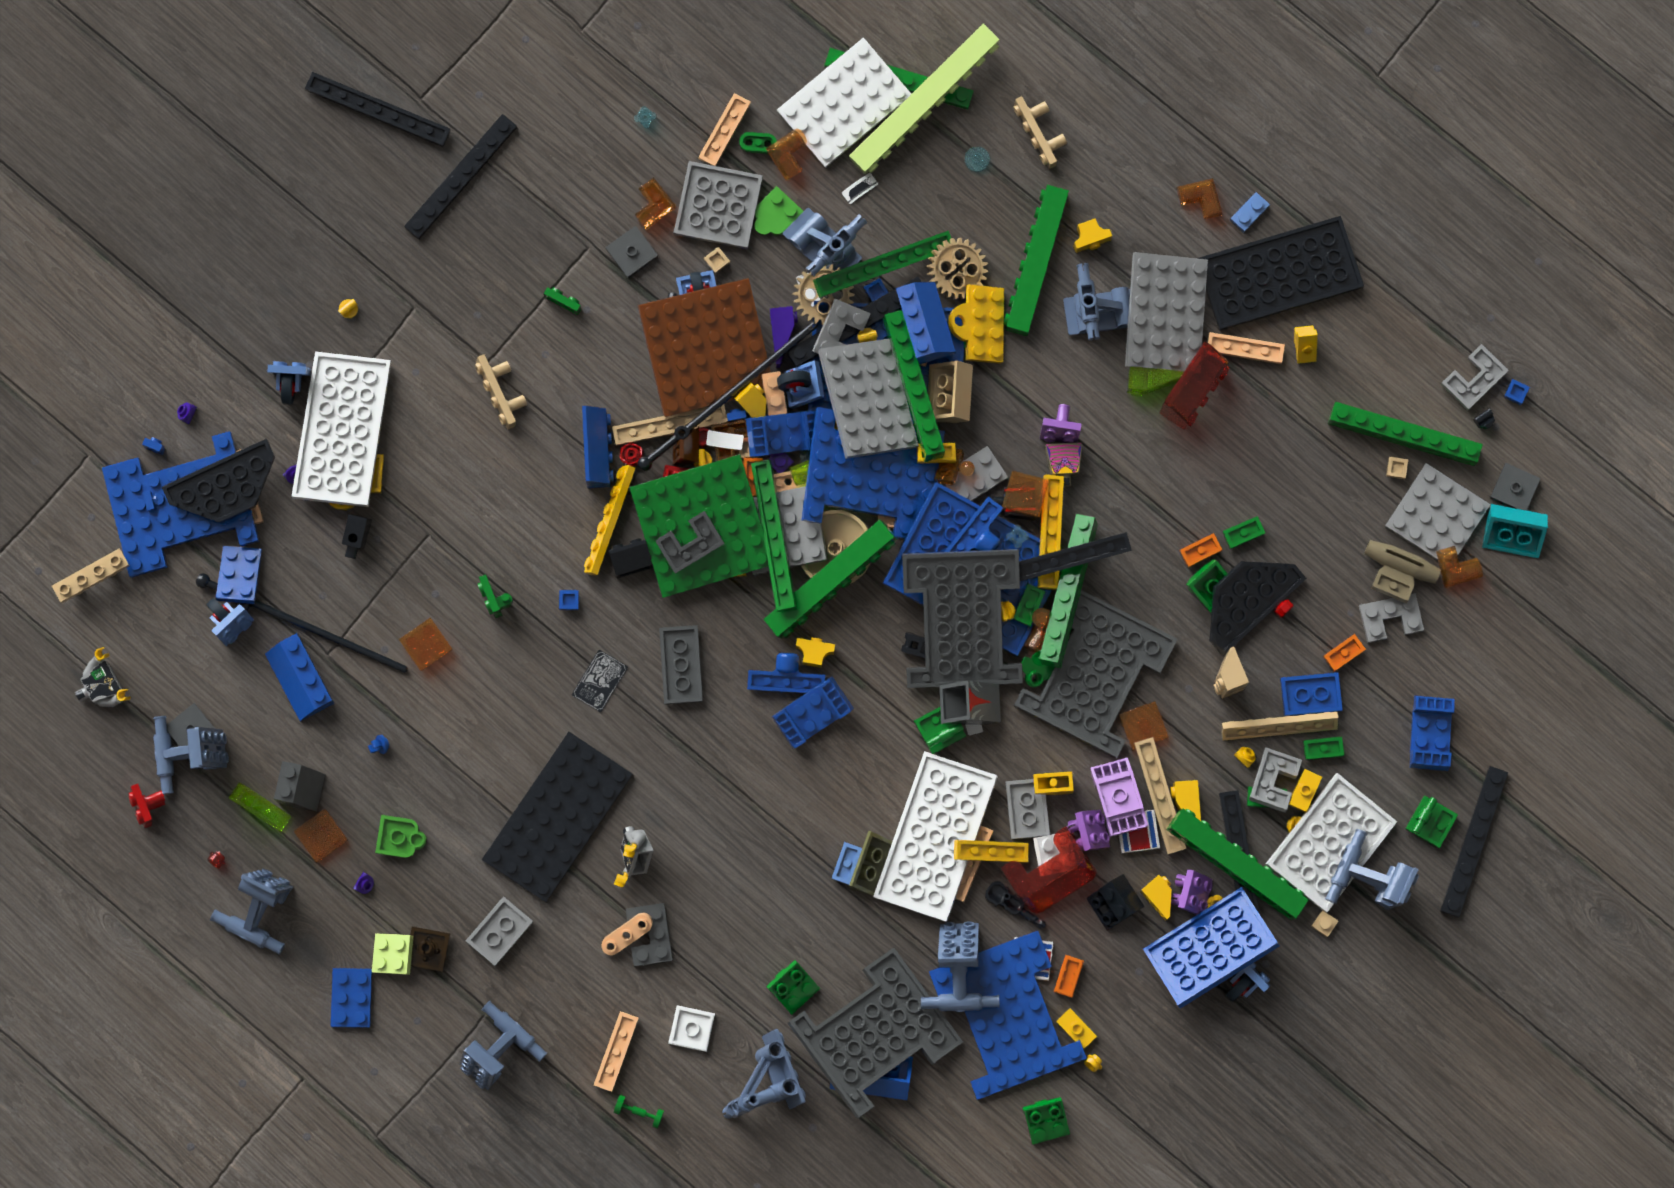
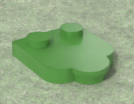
[755,186,804,236]
[375,815,426,858]

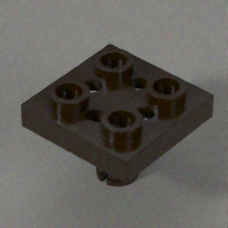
[410,927,451,972]

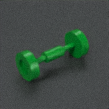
[614,1095,664,1129]

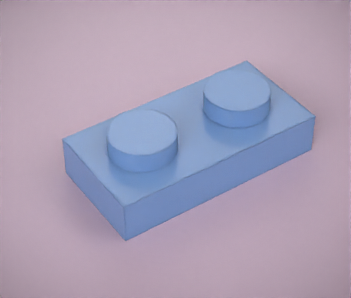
[1230,192,1270,233]
[831,842,862,885]

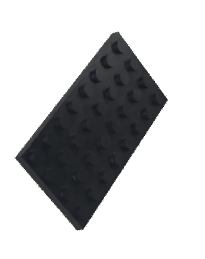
[1197,216,1364,331]
[482,732,633,903]

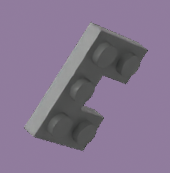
[655,511,725,573]
[626,903,673,967]

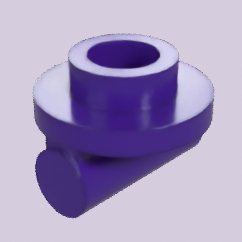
[177,402,197,424]
[283,464,297,484]
[353,872,374,894]

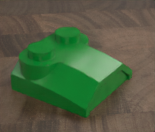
[1186,559,1228,613]

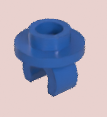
[368,735,389,754]

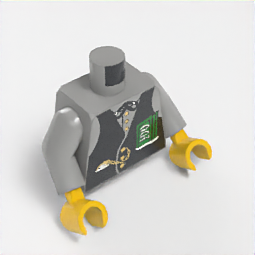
[75,647,131,707]
[614,826,653,887]

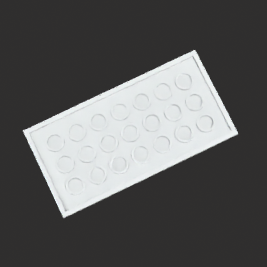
[292,352,391,507]
[873,751,998,922]

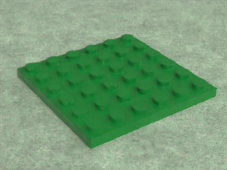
[629,454,769,598]

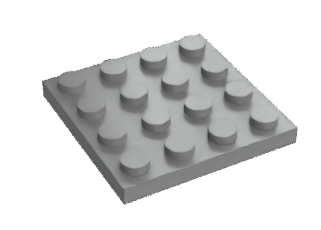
[673,161,763,249]
[1385,463,1491,568]
[752,486,828,575]

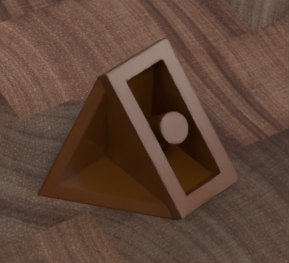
[673,426,699,466]

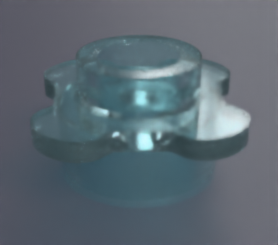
[634,106,656,128]
[1006,525,1029,548]

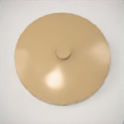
[801,510,870,584]

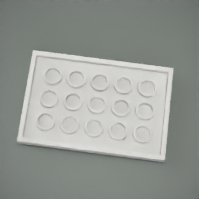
[777,38,911,168]
[1266,773,1397,913]

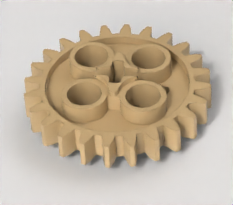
[927,238,988,300]
[792,264,855,325]

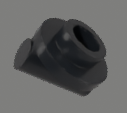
[1474,408,1495,429]

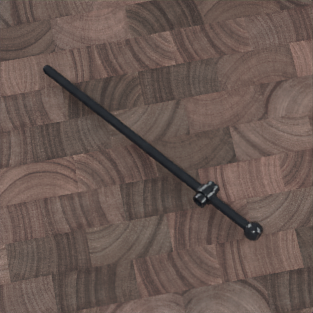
[637,322,818,471]
[196,573,408,673]

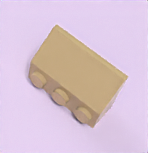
[928,360,973,423]
[1213,647,1249,699]

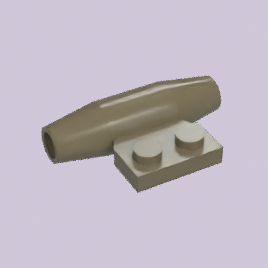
[1364,540,1441,604]

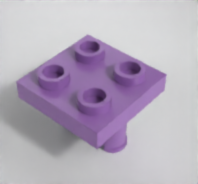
[1040,404,1081,443]
[1068,810,1110,851]
[1171,869,1213,915]

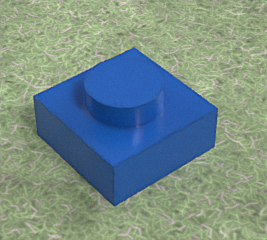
[863,278,889,302]
[1504,379,1530,405]
[727,409,747,425]
[142,437,165,455]
[142,490,158,512]
[559,590,579,610]

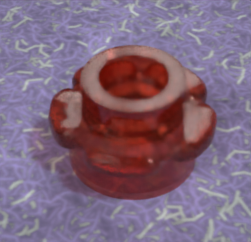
[207,851,225,869]

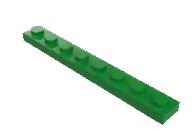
[824,48,974,110]
[813,230,951,298]
[751,459,797,612]

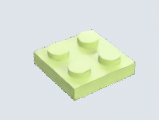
[372,934,414,975]

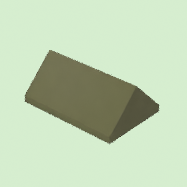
[849,831,893,896]

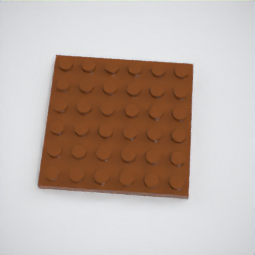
[637,278,771,417]

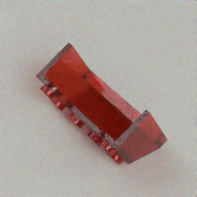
[1160,341,1230,430]
[1001,826,1097,913]

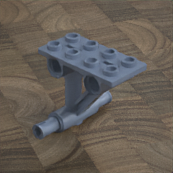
[783,208,867,277]
[1063,263,1130,340]
[153,716,229,794]
[1325,829,1419,910]
[210,869,293,954]
[921,921,1000,1012]
[460,1001,547,1090]
[722,1029,806,1119]

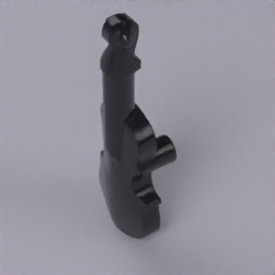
[985,881,1046,929]

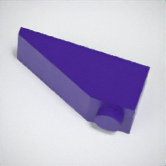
[770,306,798,368]

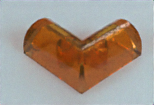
[766,129,807,180]
[635,177,677,230]
[1176,178,1223,219]
[711,419,748,461]
[1436,546,1483,588]
[1024,608,1051,652]

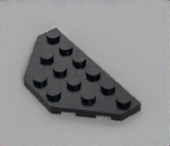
[162,439,275,523]
[1209,561,1307,656]

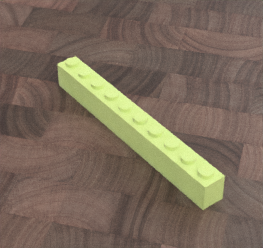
[849,23,999,175]

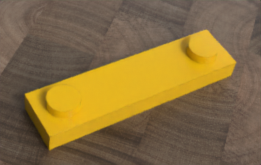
[954,840,1029,863]

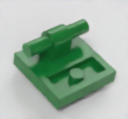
[477,574,513,618]
[914,707,966,754]
[1405,795,1458,849]
[766,960,820,1015]
[1022,1097,1070,1144]

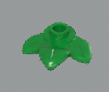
[1022,650,1055,687]

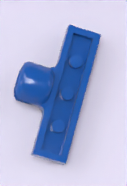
[945,497,1003,552]
[747,653,825,693]

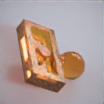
[934,449,975,485]

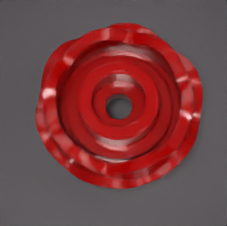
[620,442,643,466]

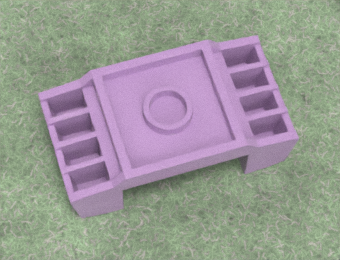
[1091,758,1148,837]

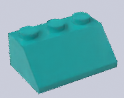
[1482,504,1548,558]

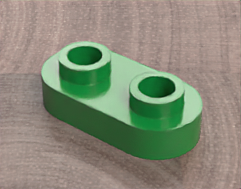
[739,132,777,154]

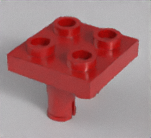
[128,784,165,828]

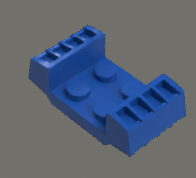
[746,410,816,457]
[772,676,854,749]
[1410,695,1455,771]

